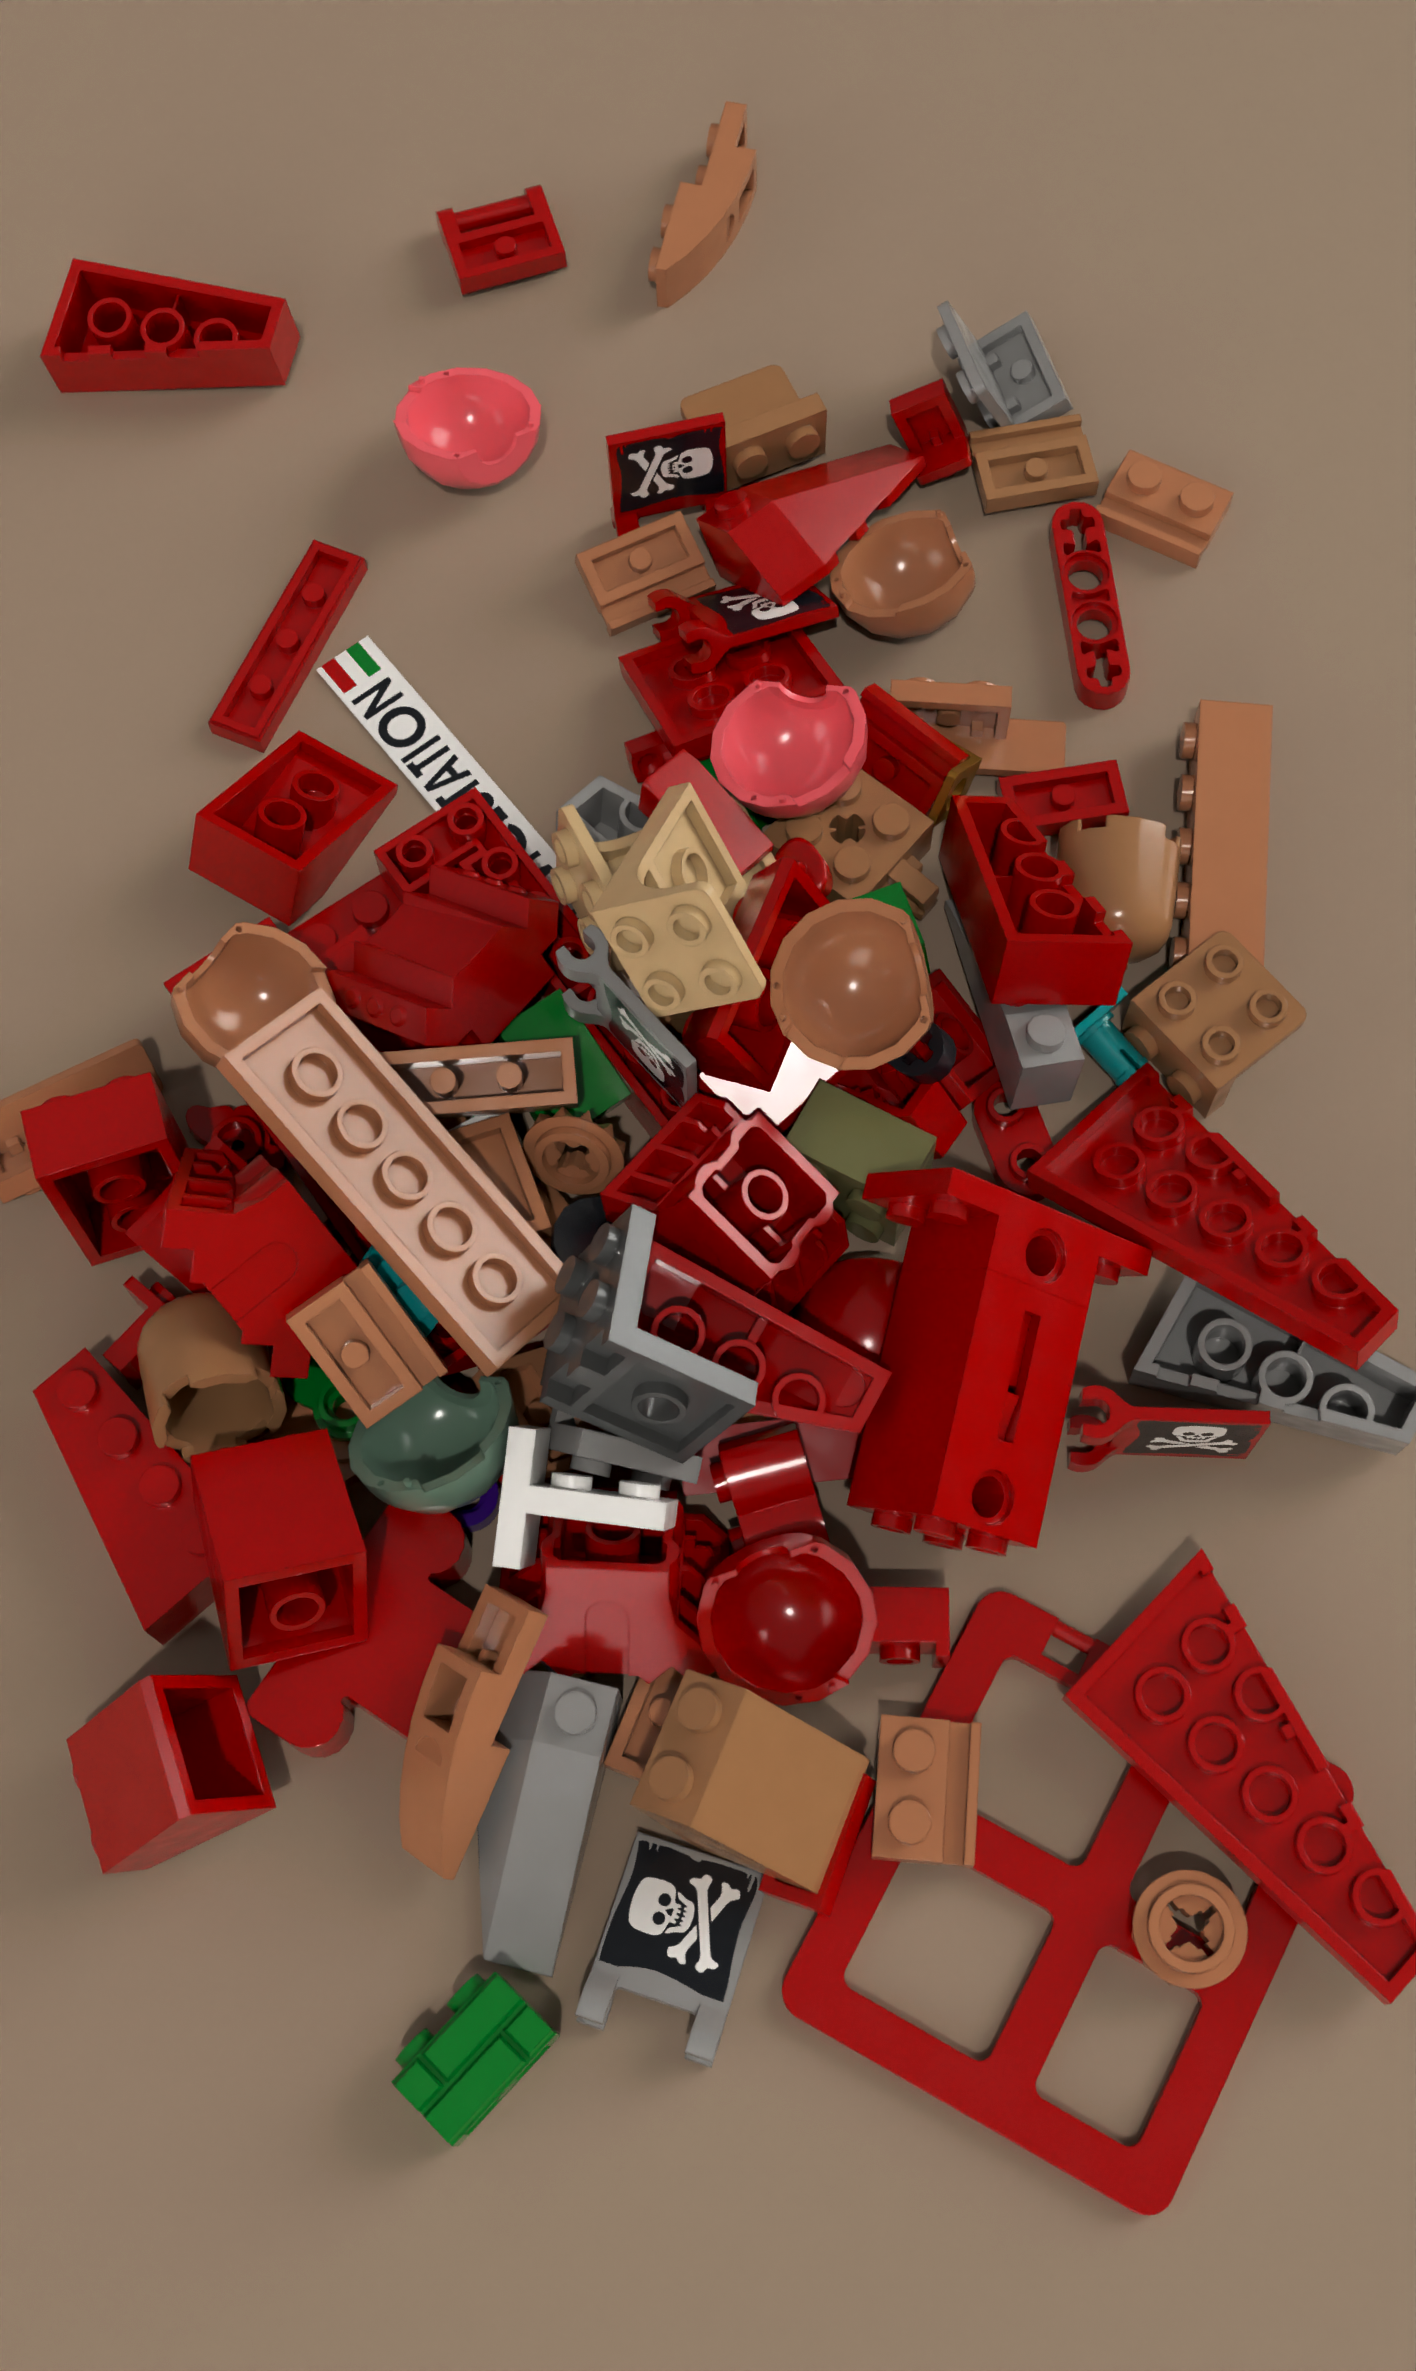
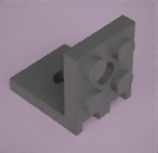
[540,1204,758,1464]

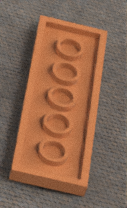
[216,986,563,1377]

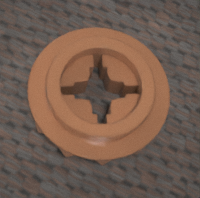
[522,1106,626,1195]
[1131,1870,1248,1989]

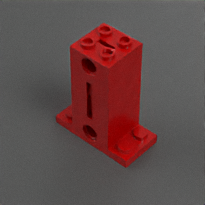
[847,1167,1153,1556]

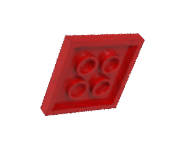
[618,628,844,761]

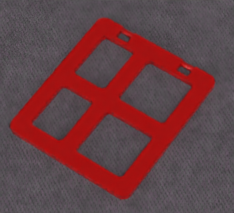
[782,1591,1354,2216]

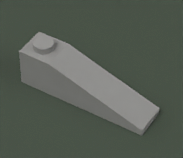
[944,899,1085,1110]

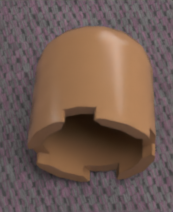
[1056,815,1182,971]
[137,1292,287,1463]

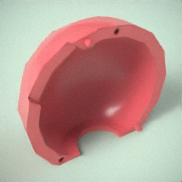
[393,367,541,489]
[710,680,868,819]

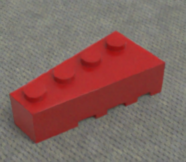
[40,258,300,393]
[938,795,1133,1007]
[33,1348,215,1646]

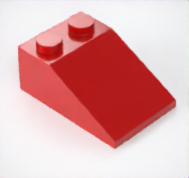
[188,730,398,926]

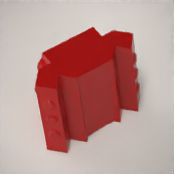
[327,865,559,1049]
[600,1093,850,1314]
[161,1147,357,1379]
[499,1487,730,1684]

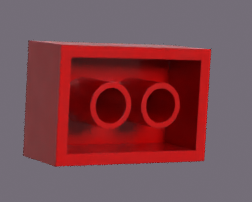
[20,1072,190,1266]

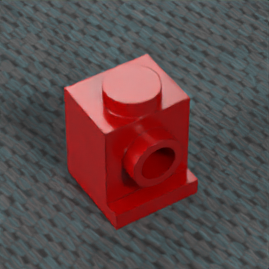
[869,1586,950,1668]

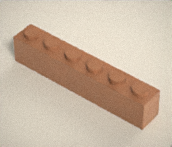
[1169,699,1273,969]

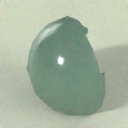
[348,1376,519,1515]

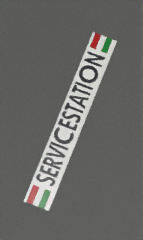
[316,636,579,919]

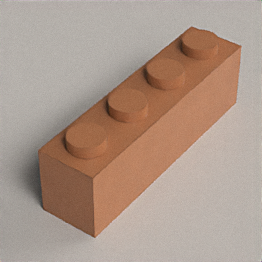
[379,1037,578,1119]

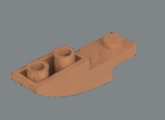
[648,101,757,308]
[399,1584,548,1880]

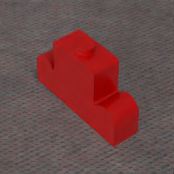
[246,1505,474,1757]

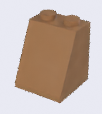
[630,1669,870,1894]

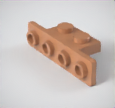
[890,677,1066,776]
[0,1039,163,1204]

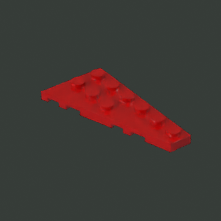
[1027,1062,1399,1371]
[1062,1548,1416,2005]

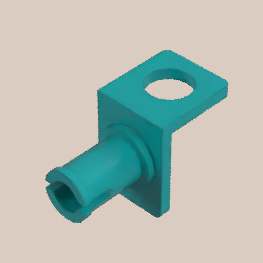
[1074,986,1148,1087]

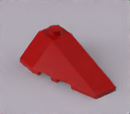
[696,444,927,607]

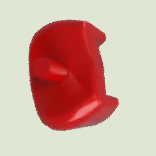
[774,837,833,897]

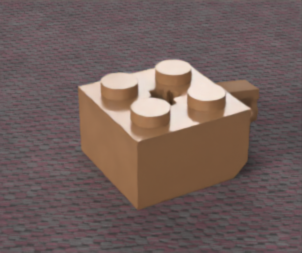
[764,769,939,921]

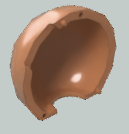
[830,509,976,639]
[770,898,934,1070]
[171,922,336,1068]

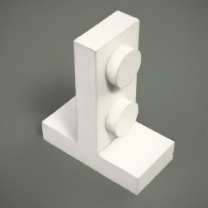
[492,1425,678,1570]

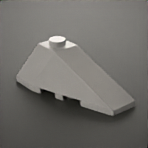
[477,1670,623,1978]

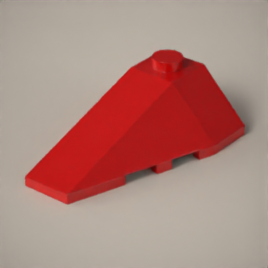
[637,1240,892,1434]

